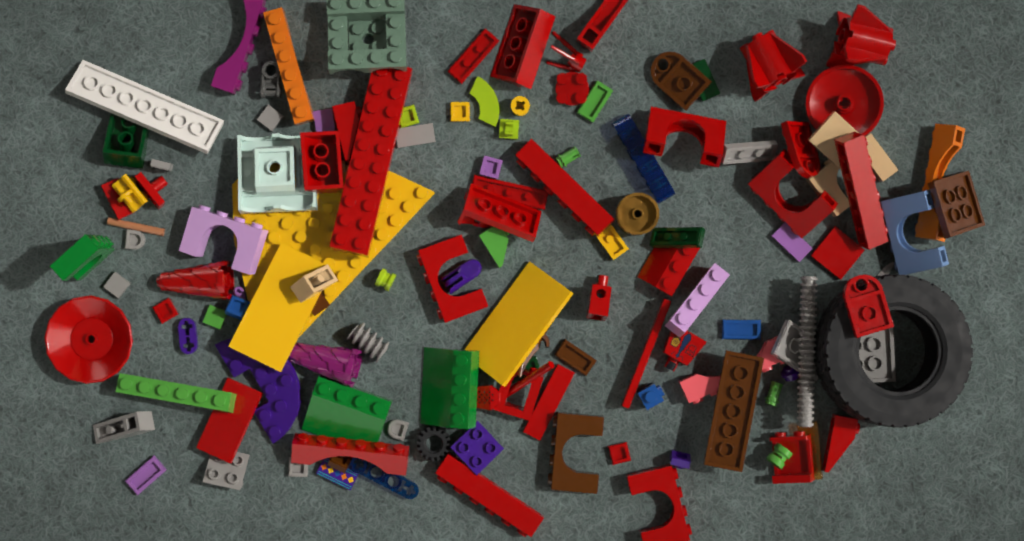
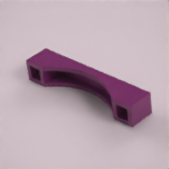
[211,0,270,95]

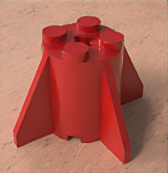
[826,4,896,67]
[739,30,807,102]

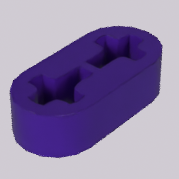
[178,318,198,354]

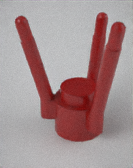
[546,31,587,73]

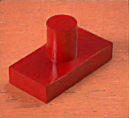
[135,172,168,210]

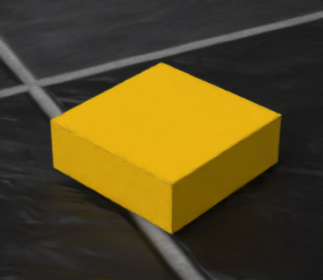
[450,102,470,122]

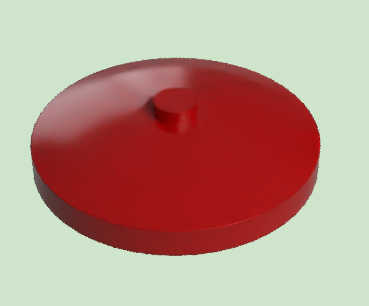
[806,65,884,136]

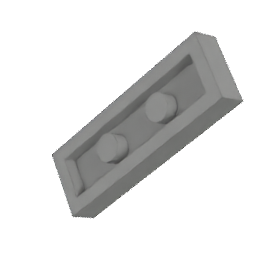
[721,140,778,164]

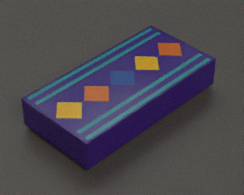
[316,458,359,490]

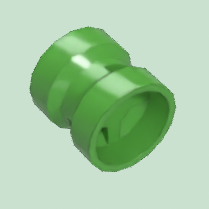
[766,443,793,470]

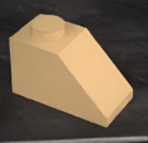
[291,264,338,303]

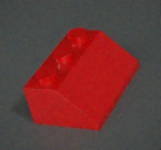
[300,131,344,193]
[637,248,700,296]

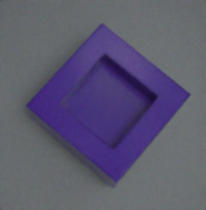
[670,450,691,469]

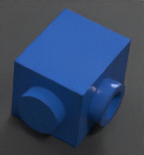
[637,383,665,410]

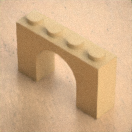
[807,133,898,217]

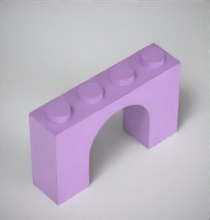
[179,205,268,275]

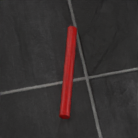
[507,361,554,398]

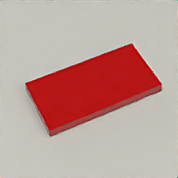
[196,378,263,464]

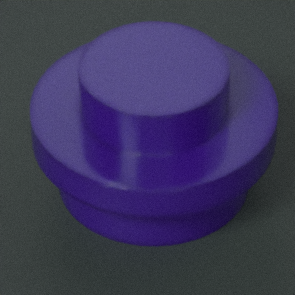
[781,365,799,381]

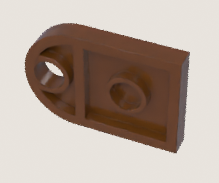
[651,52,712,111]

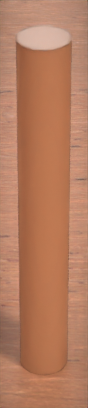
[107,217,165,236]

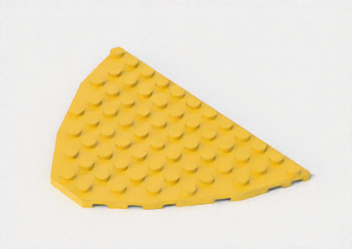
[232,157,435,337]

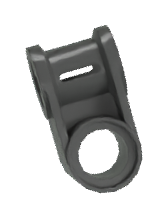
[261,61,282,99]

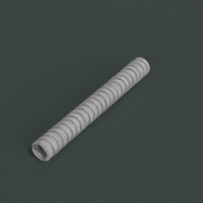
[796,276,818,427]

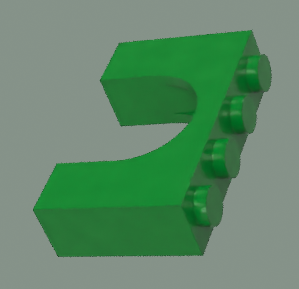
[50,234,115,281]

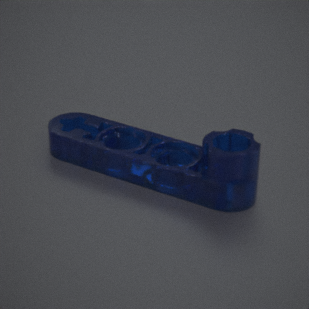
[350,458,419,499]

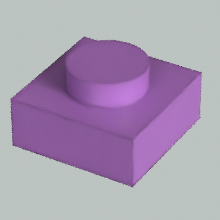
[479,156,503,179]

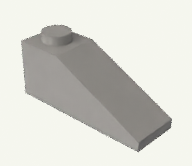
[93,411,155,444]

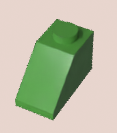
[479,227,509,268]

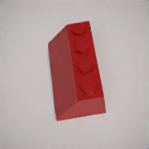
[490,4,556,89]

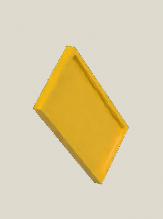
[228,243,333,372]
[464,261,574,387]

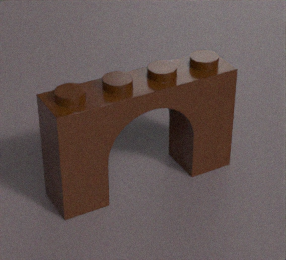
[548,412,604,494]

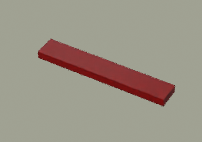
[621,298,671,408]

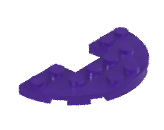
[215,338,301,444]

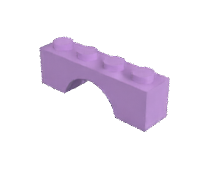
[665,263,730,338]

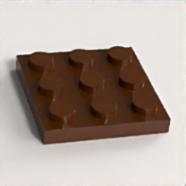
[928,170,985,239]

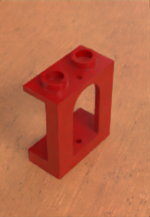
[493,367,544,421]

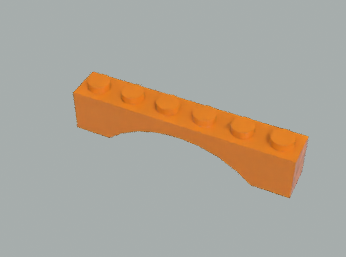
[263,7,315,126]
[915,123,965,242]

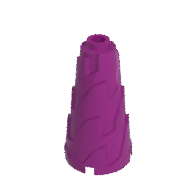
[288,342,362,387]

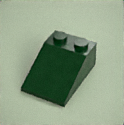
[102,113,149,169]

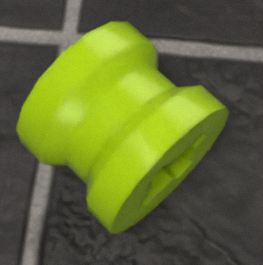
[375,268,397,292]

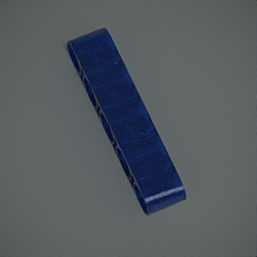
[612,114,675,204]

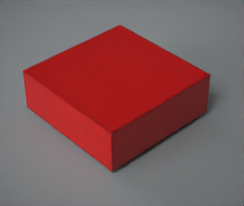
[152,298,179,324]
[608,442,631,465]

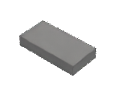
[397,123,436,148]

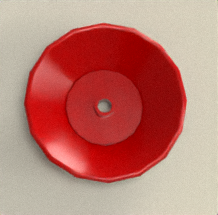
[44,295,133,384]

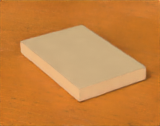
[808,111,877,170]

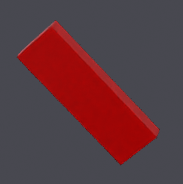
[447,28,499,84]

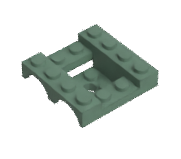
[327,0,407,74]

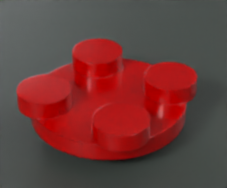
[556,72,589,106]

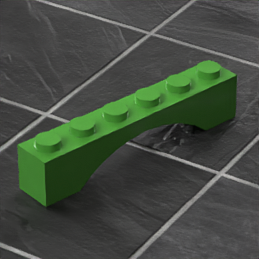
[116,373,237,413]

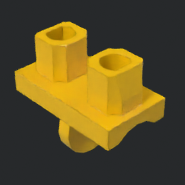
[112,174,148,213]

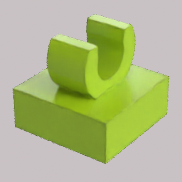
[499,119,519,139]

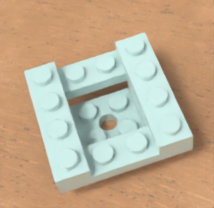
[237,133,318,214]

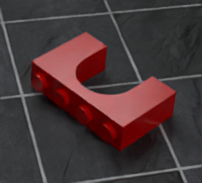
[643,106,726,168]
[748,149,838,238]
[416,234,488,323]
[626,464,692,541]

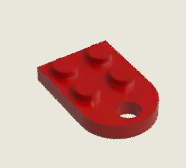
[781,121,820,179]
[843,275,894,338]

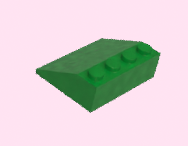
[420,347,479,429]
[302,375,393,442]

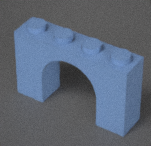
[881,190,949,275]

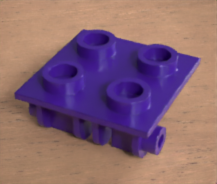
[450,421,504,475]

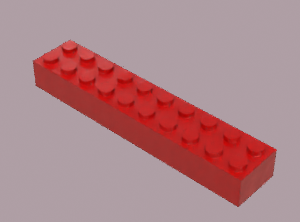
[329,67,412,258]

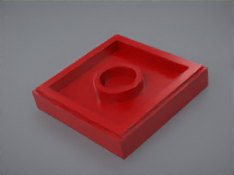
[810,226,865,280]

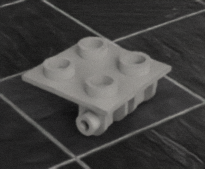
[202,452,250,491]

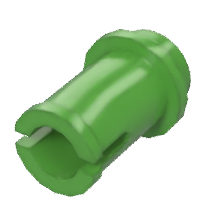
[555,146,581,168]
[764,381,783,407]

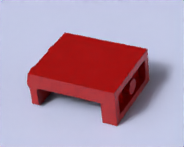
[769,431,815,484]

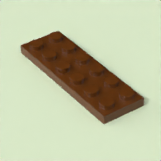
[703,350,764,472]

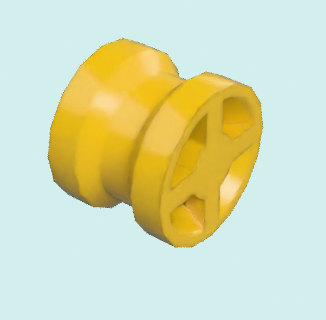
[511,96,530,116]

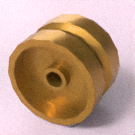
[616,193,659,235]

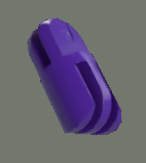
[440,259,482,294]

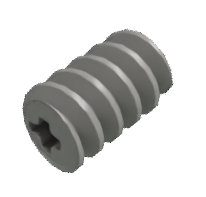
[347,322,389,363]

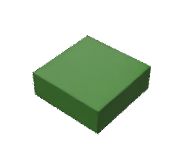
[203,304,227,329]

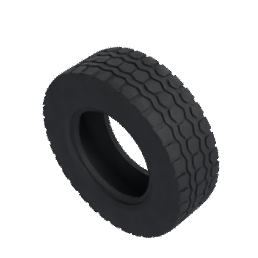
[814,275,973,428]

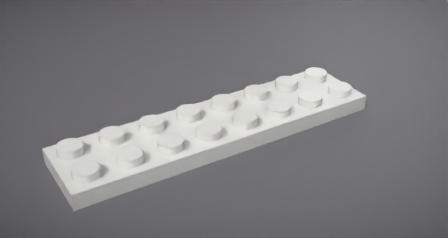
[65,60,224,154]

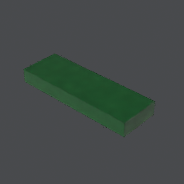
[649,227,705,248]

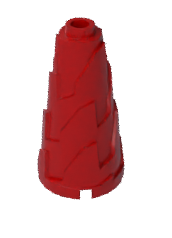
[156,261,234,299]

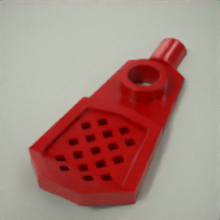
[477,385,501,410]

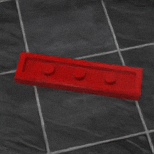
[472,175,548,210]
[523,364,575,441]

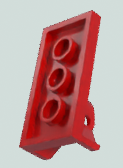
[458,183,542,242]

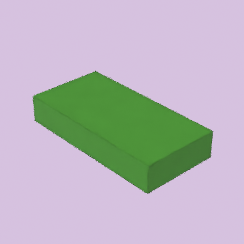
[577,80,613,123]

